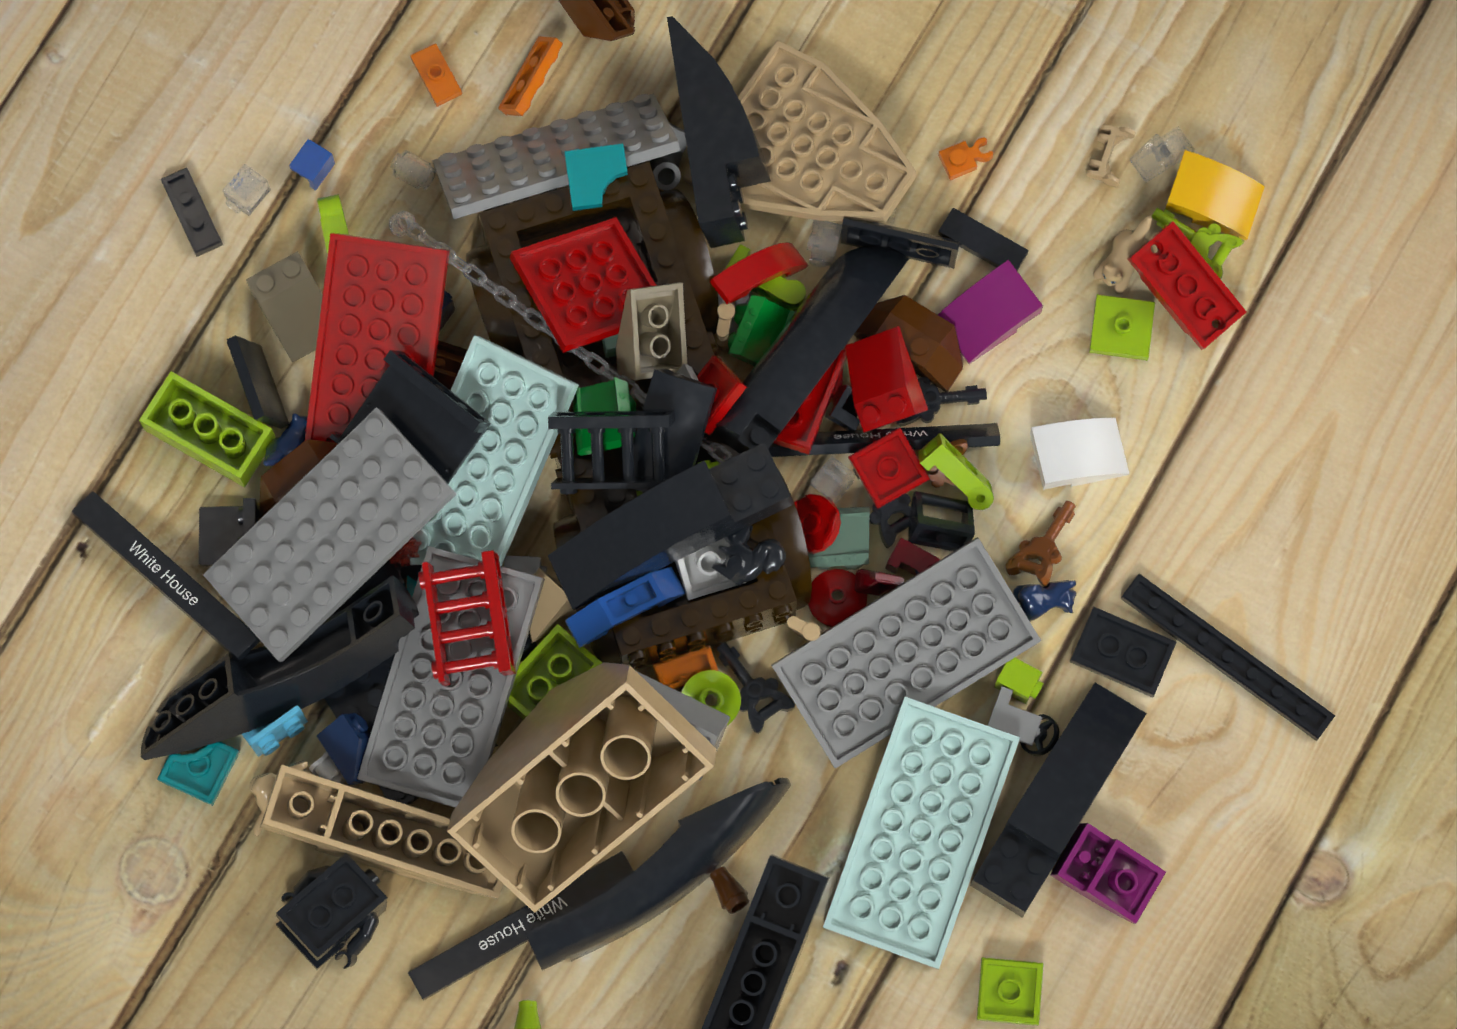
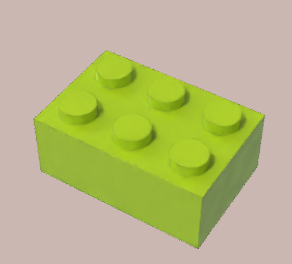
[507,624,602,720]

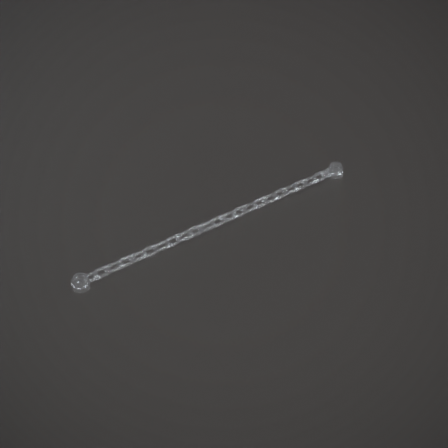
[389,211,733,463]

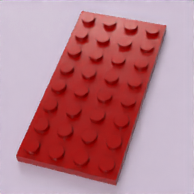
[305,233,450,442]

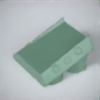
[808,506,870,570]

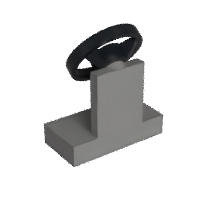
[987,686,1060,756]

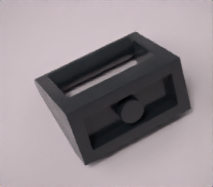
[908,491,975,552]

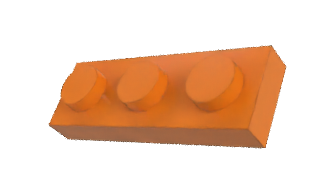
[498,36,563,116]

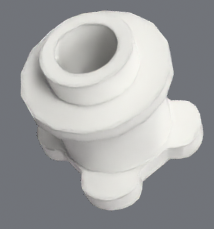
[309,752,346,784]

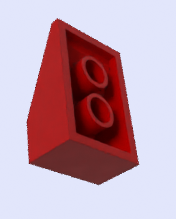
[845,326,928,433]

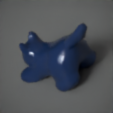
[263,413,308,466]
[1013,580,1076,622]

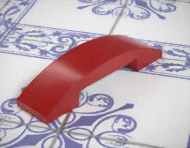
[710,242,809,305]

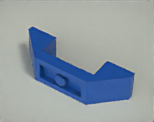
[565,567,686,648]

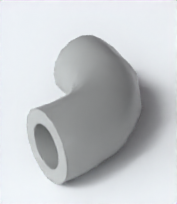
[650,123,687,191]

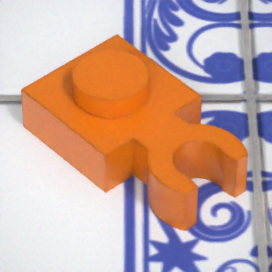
[938,138,994,180]

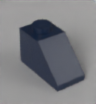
[316,713,371,785]

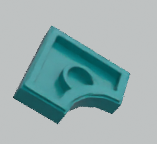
[564,143,628,211]
[157,741,240,806]

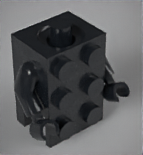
[276,853,388,970]

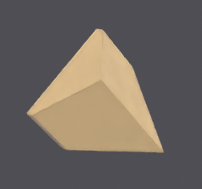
[530,568,577,643]

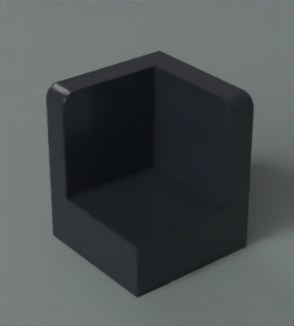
[824,385,860,431]

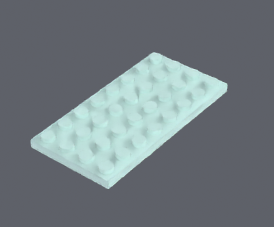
[390,335,579,566]
[823,697,1020,970]

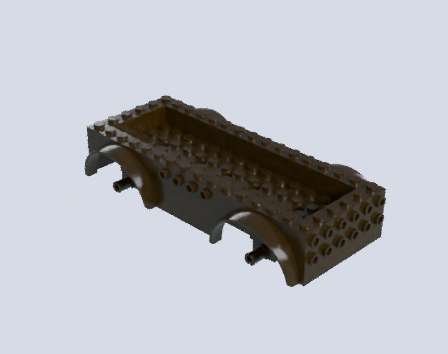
[466,162,812,671]

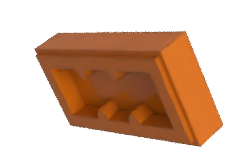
[410,43,462,107]
[653,644,719,689]

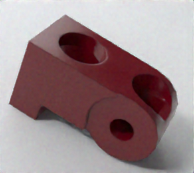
[885,538,940,576]

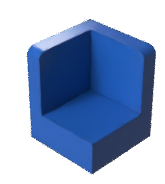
[289,139,335,191]

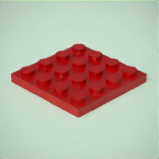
[510,217,656,353]

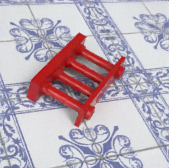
[418,550,516,686]

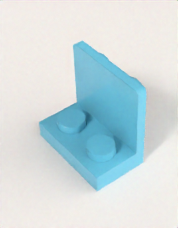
[242,705,308,757]

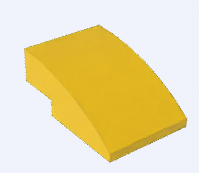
[1165,150,1265,240]

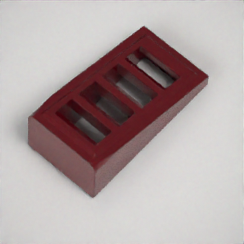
[854,569,904,597]

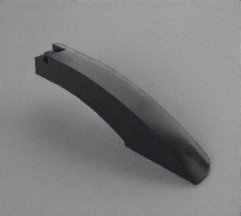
[712,246,909,454]
[141,575,419,760]
[525,778,791,970]

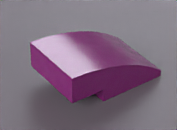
[938,260,1043,364]
[1050,823,1166,924]

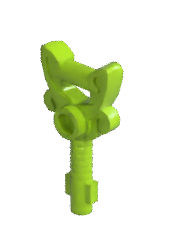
[1151,208,1244,279]

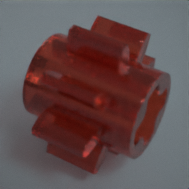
[389,537,422,566]

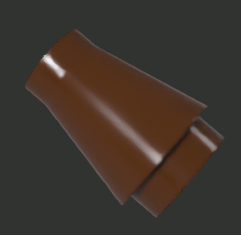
[710,866,750,914]

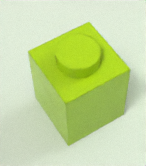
[994,658,1044,704]

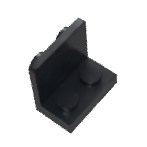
[199,498,259,566]

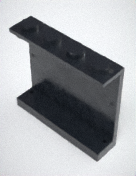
[330,350,491,484]

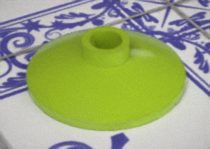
[681,670,741,726]

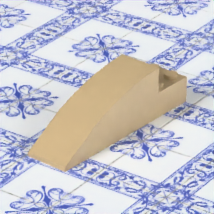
[260,765,503,899]

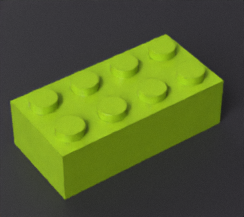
[139,371,276,488]

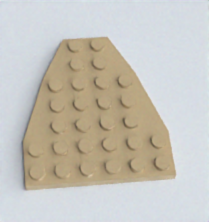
[683,40,917,222]

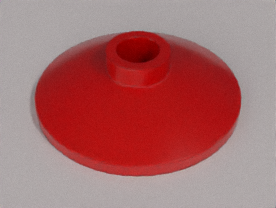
[808,569,867,627]

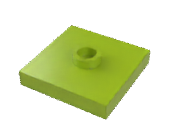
[1089,294,1155,361]
[977,957,1043,1026]

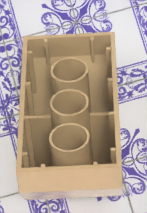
[447,662,717,913]

